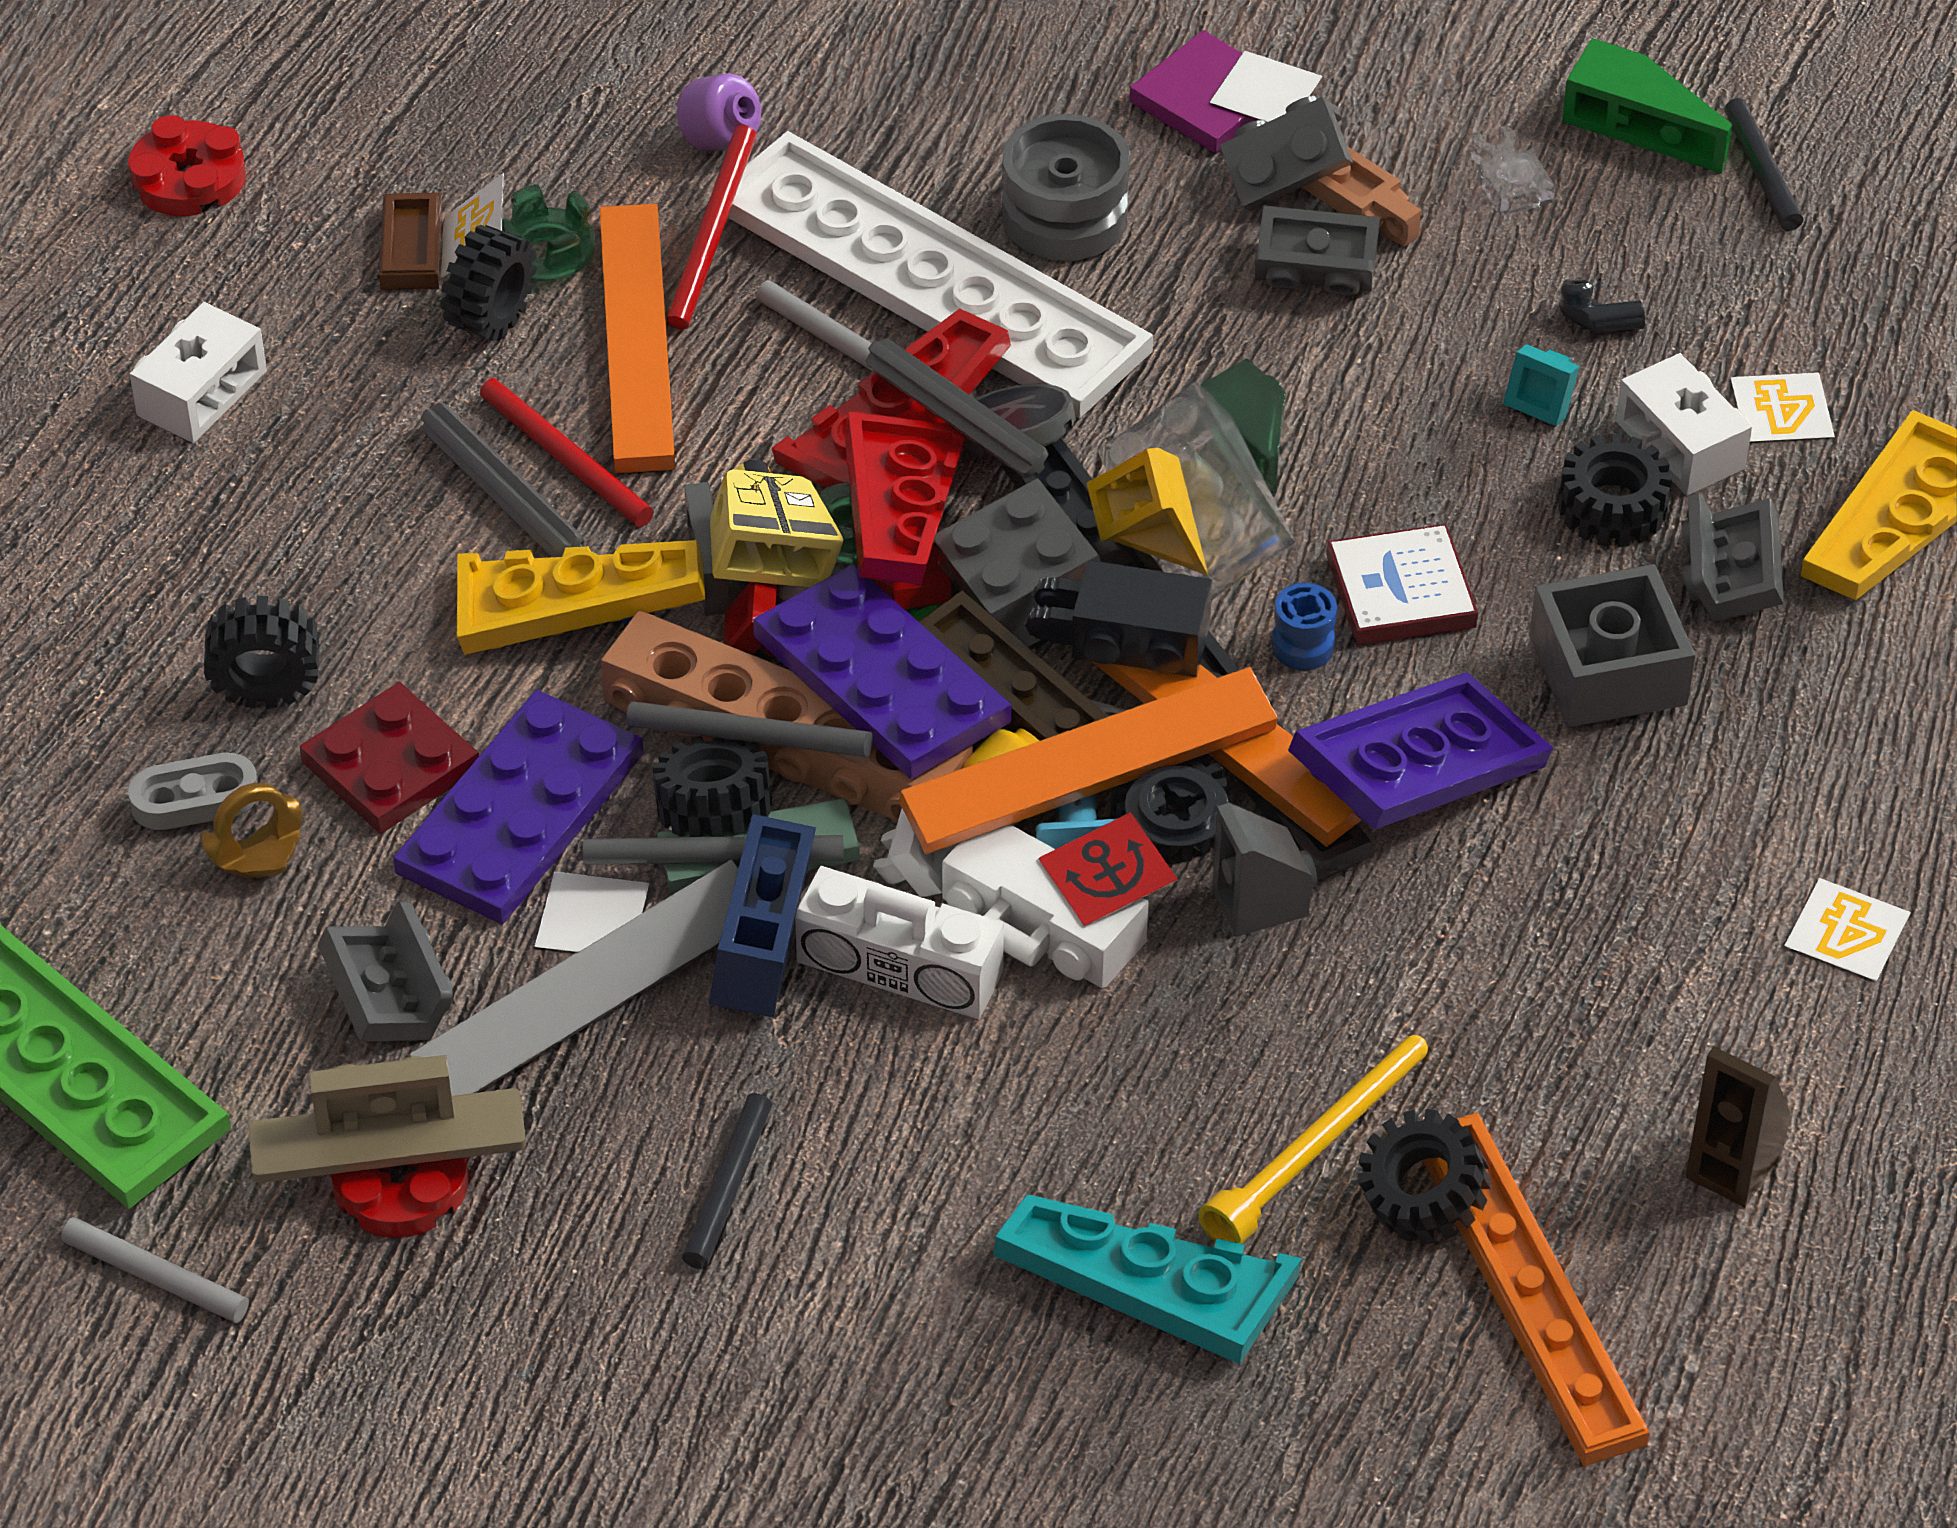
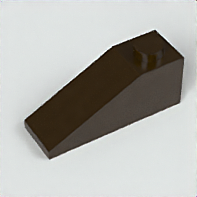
[1685,1046,1791,1208]

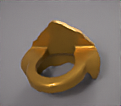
[200,782,302,879]

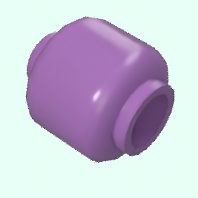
[677,73,761,152]

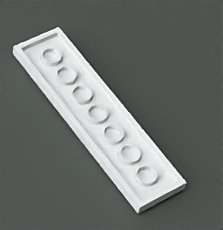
[728,131,1153,418]

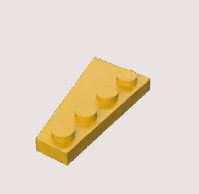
[1800,410,1957,601]
[457,540,705,655]

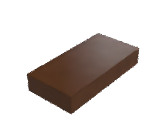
[379,193,443,290]

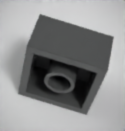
[934,478,1100,647]
[1529,564,1695,728]

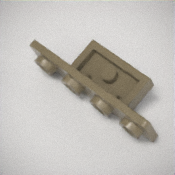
[248,1055,526,1183]

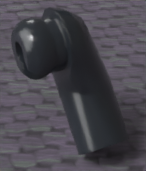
[1559,280,1645,334]

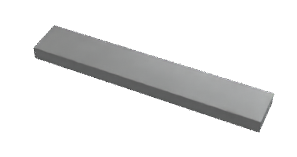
[408,859,738,1096]

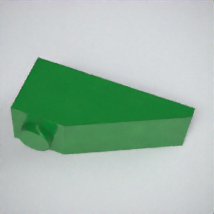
[1562,38,1732,173]

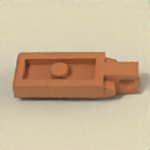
[1302,146,1422,247]

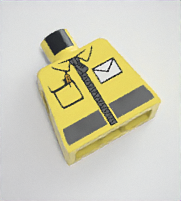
[710,460,844,588]

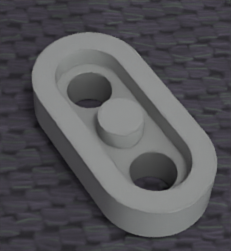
[128,752,258,830]

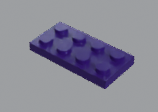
[753,564,1012,779]
[1288,672,1553,830]
[393,689,644,925]

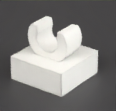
[873,809,956,897]

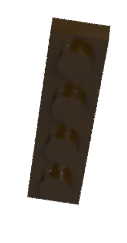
[919,591,1109,741]

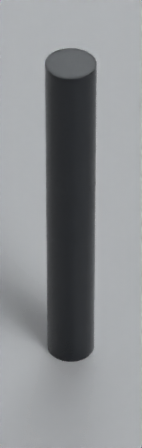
[1724,98,1803,231]
[682,1093,772,1269]

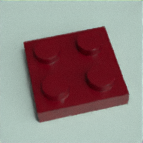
[299,681,479,835]

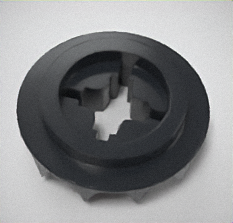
[1125,766,1229,856]

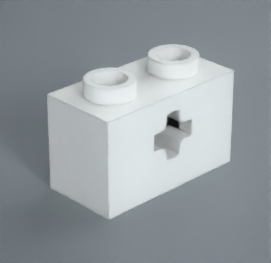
[130,302,267,443]
[1616,353,1752,496]

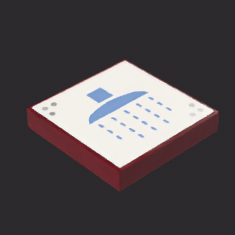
[1326,523,1478,646]

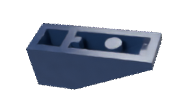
[709,814,816,1018]

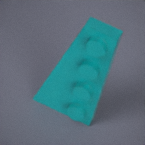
[993,1194,1302,1364]

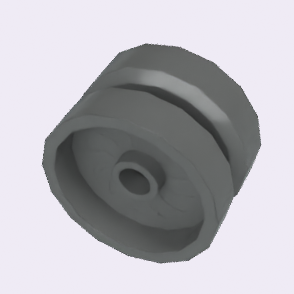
[1002,113,1130,261]

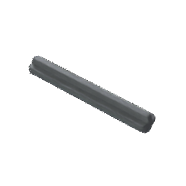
[865,338,1048,478]
[421,403,583,557]

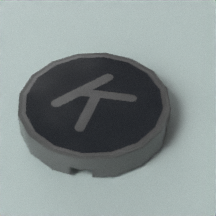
[963,383,1076,456]

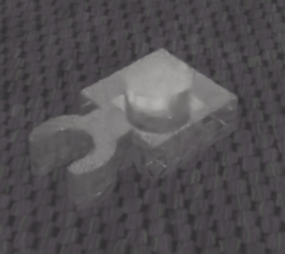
[1471,125,1555,216]

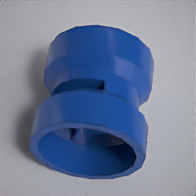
[1272,583,1337,671]

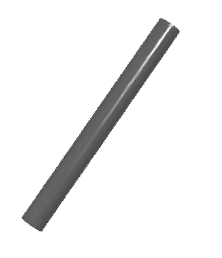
[626,701,873,757]
[583,835,844,865]

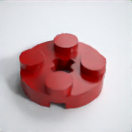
[128,115,246,216]
[331,1157,469,1238]

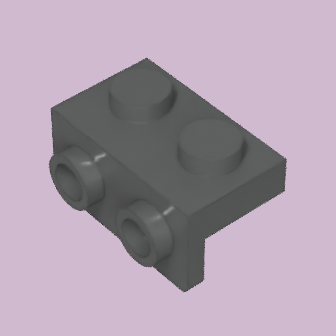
[1220,96,1353,211]
[1255,205,1380,295]
[1681,493,1784,623]
[318,902,453,1042]

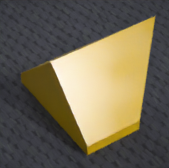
[1086,447,1209,576]

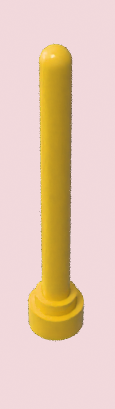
[1198,1035,1428,1244]

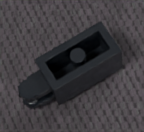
[1024,560,1212,677]

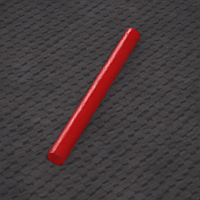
[666,125,757,329]
[480,378,654,527]

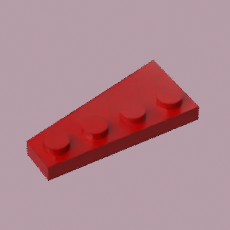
[772,308,1011,499]
[844,412,966,585]

